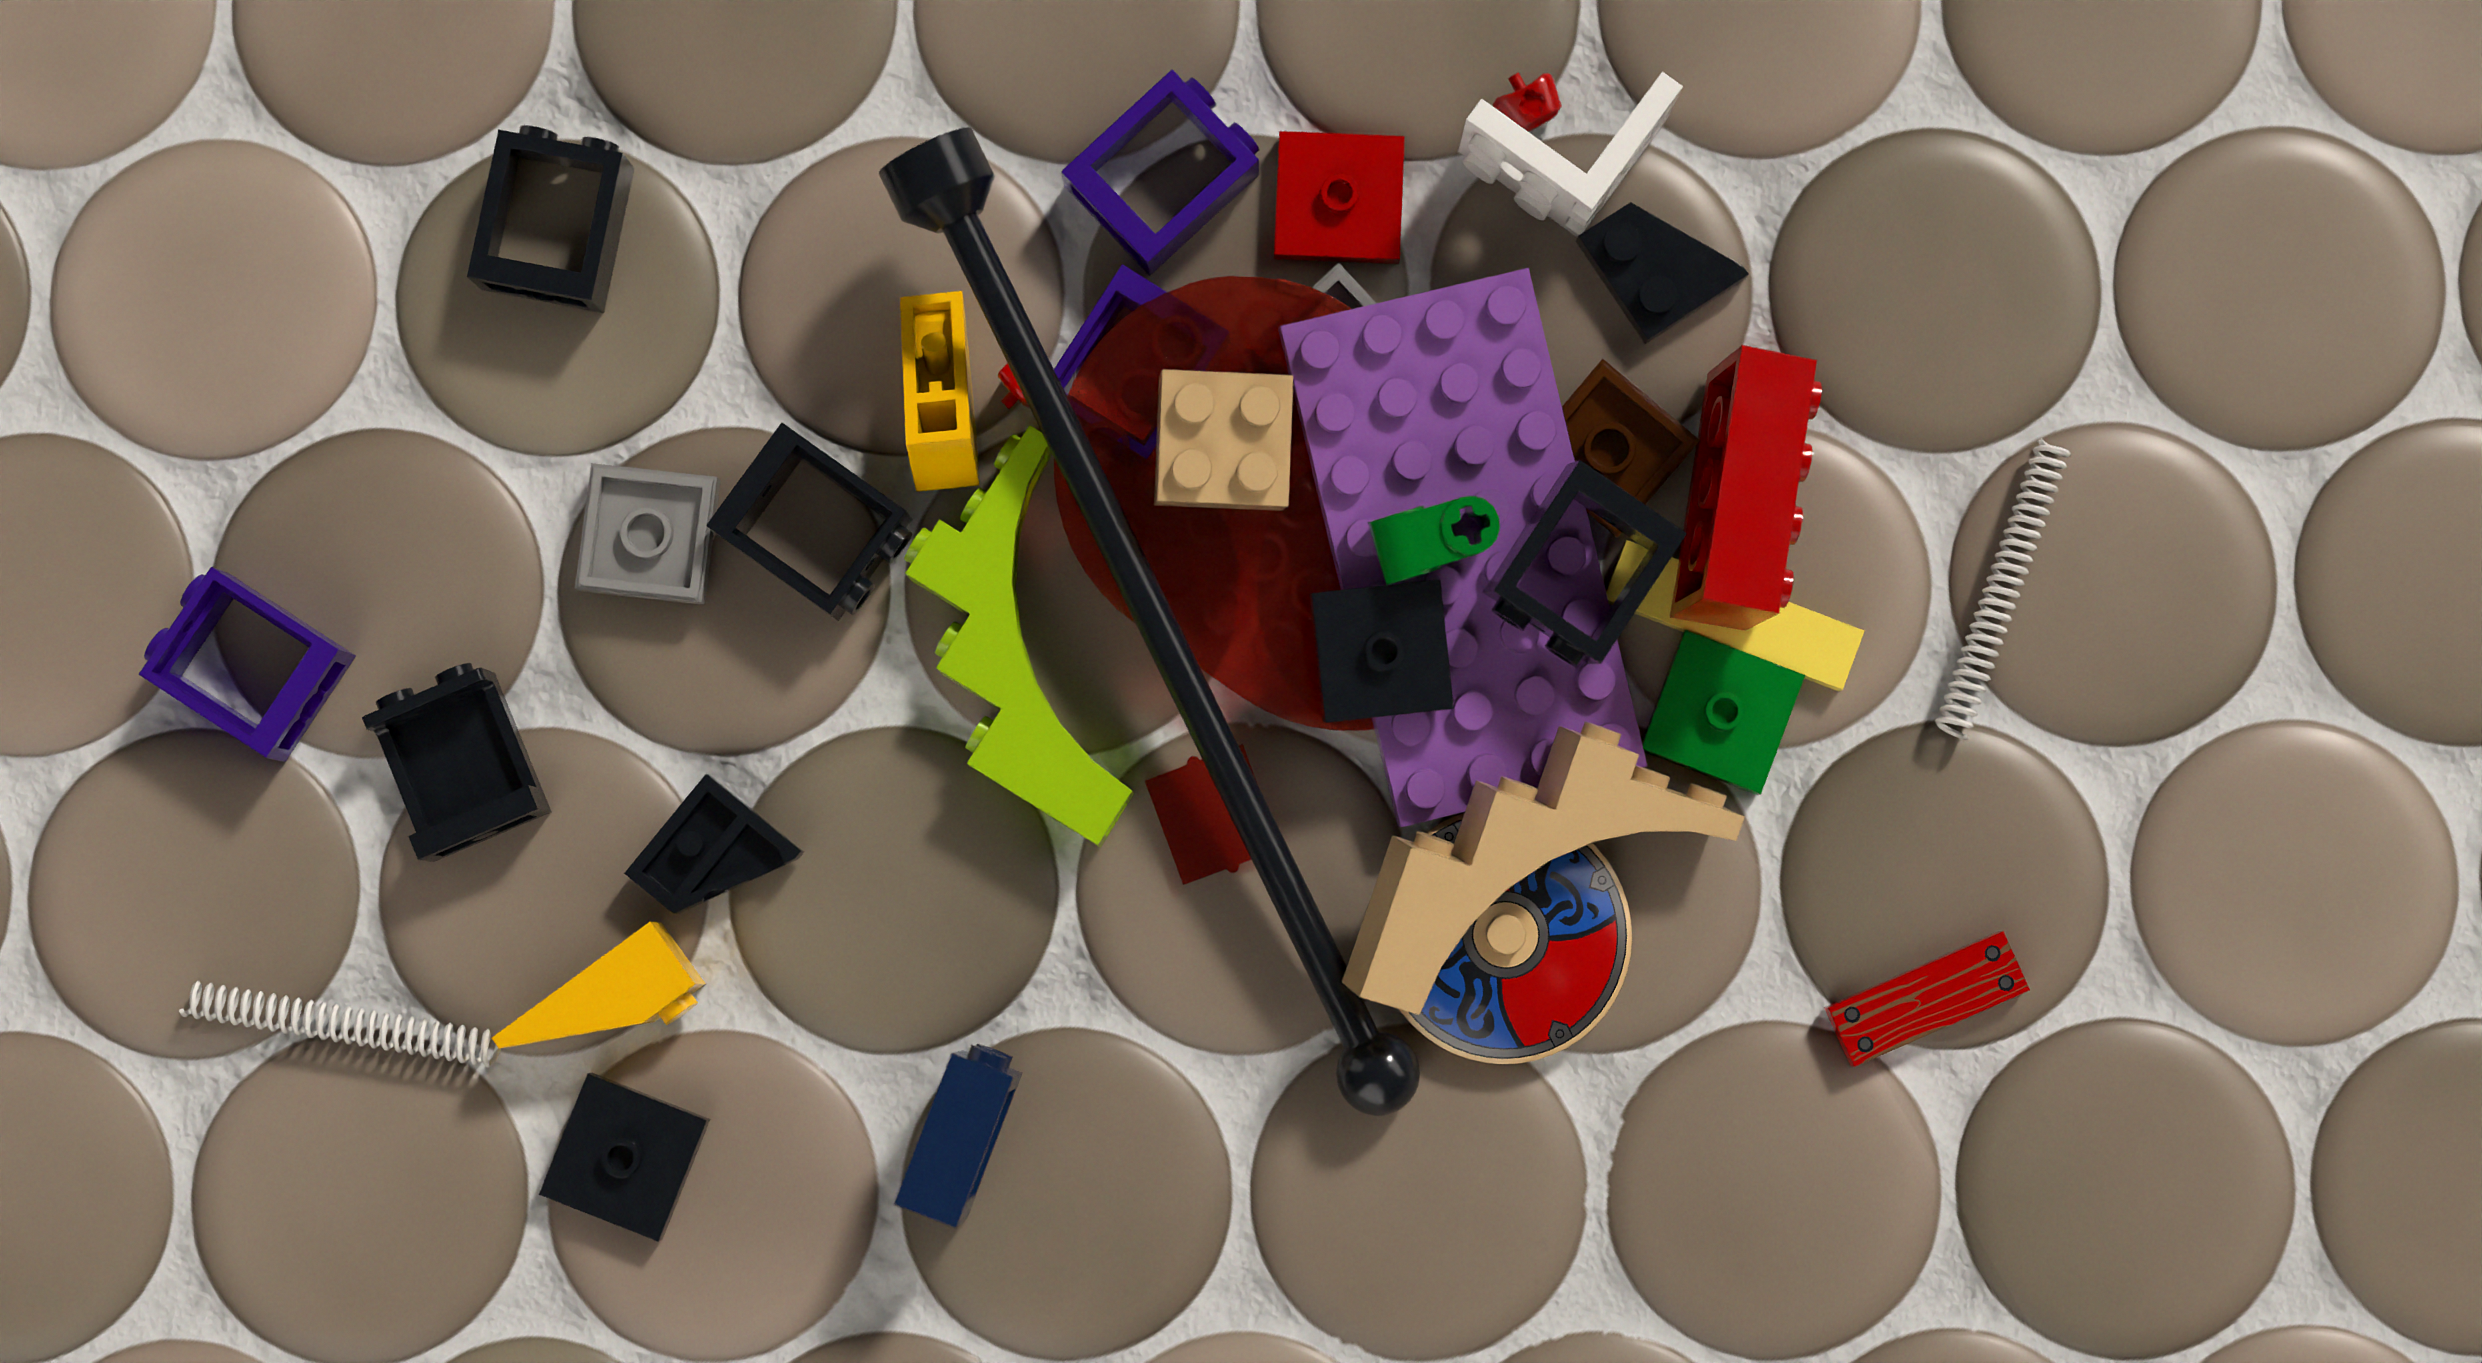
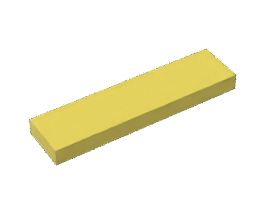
[1606,540,1864,692]

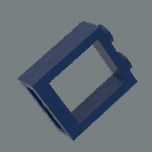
[894,1043,1022,1228]

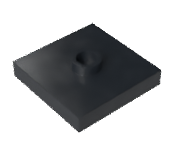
[1309,580,1454,723]
[539,1073,710,1242]

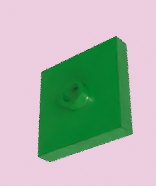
[1642,630,1805,795]

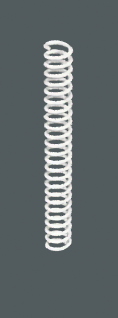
[1935,439,2071,741]
[178,981,501,1067]

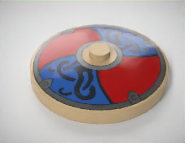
[1398,813,1632,1064]

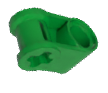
[1368,496,1500,585]

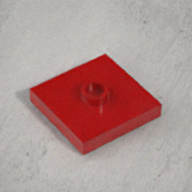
[1274,131,1405,264]

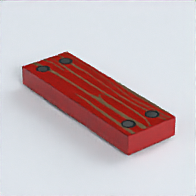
[1824,931,2030,1067]

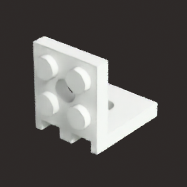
[1458,72,1683,237]

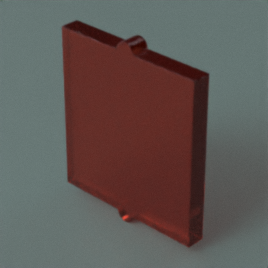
[1145,744,1258,885]

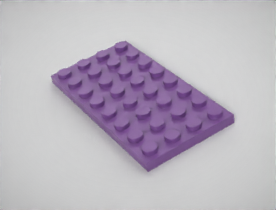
[1278,268,1647,827]

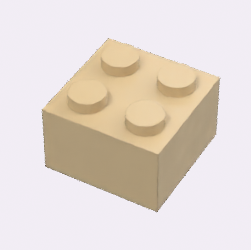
[1154,370,1293,511]

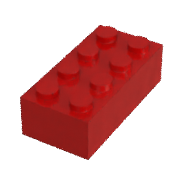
[1670,345,1822,631]

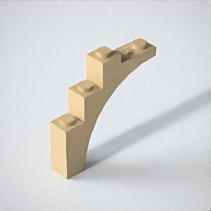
[1342,722,1745,1015]

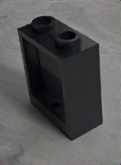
[467,125,635,313]
[706,422,913,621]
[1483,460,1687,667]

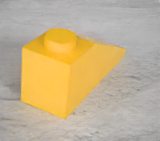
[900,291,980,492]
[491,921,706,1048]

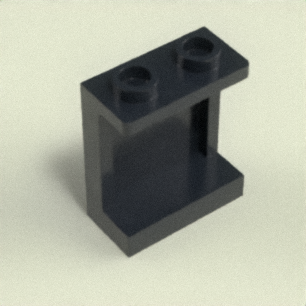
[362,663,551,862]

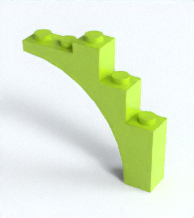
[904,425,1134,848]

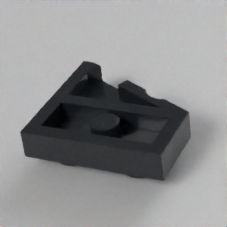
[1576,202,1749,344]
[624,774,804,914]

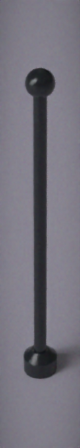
[879,127,1420,1116]

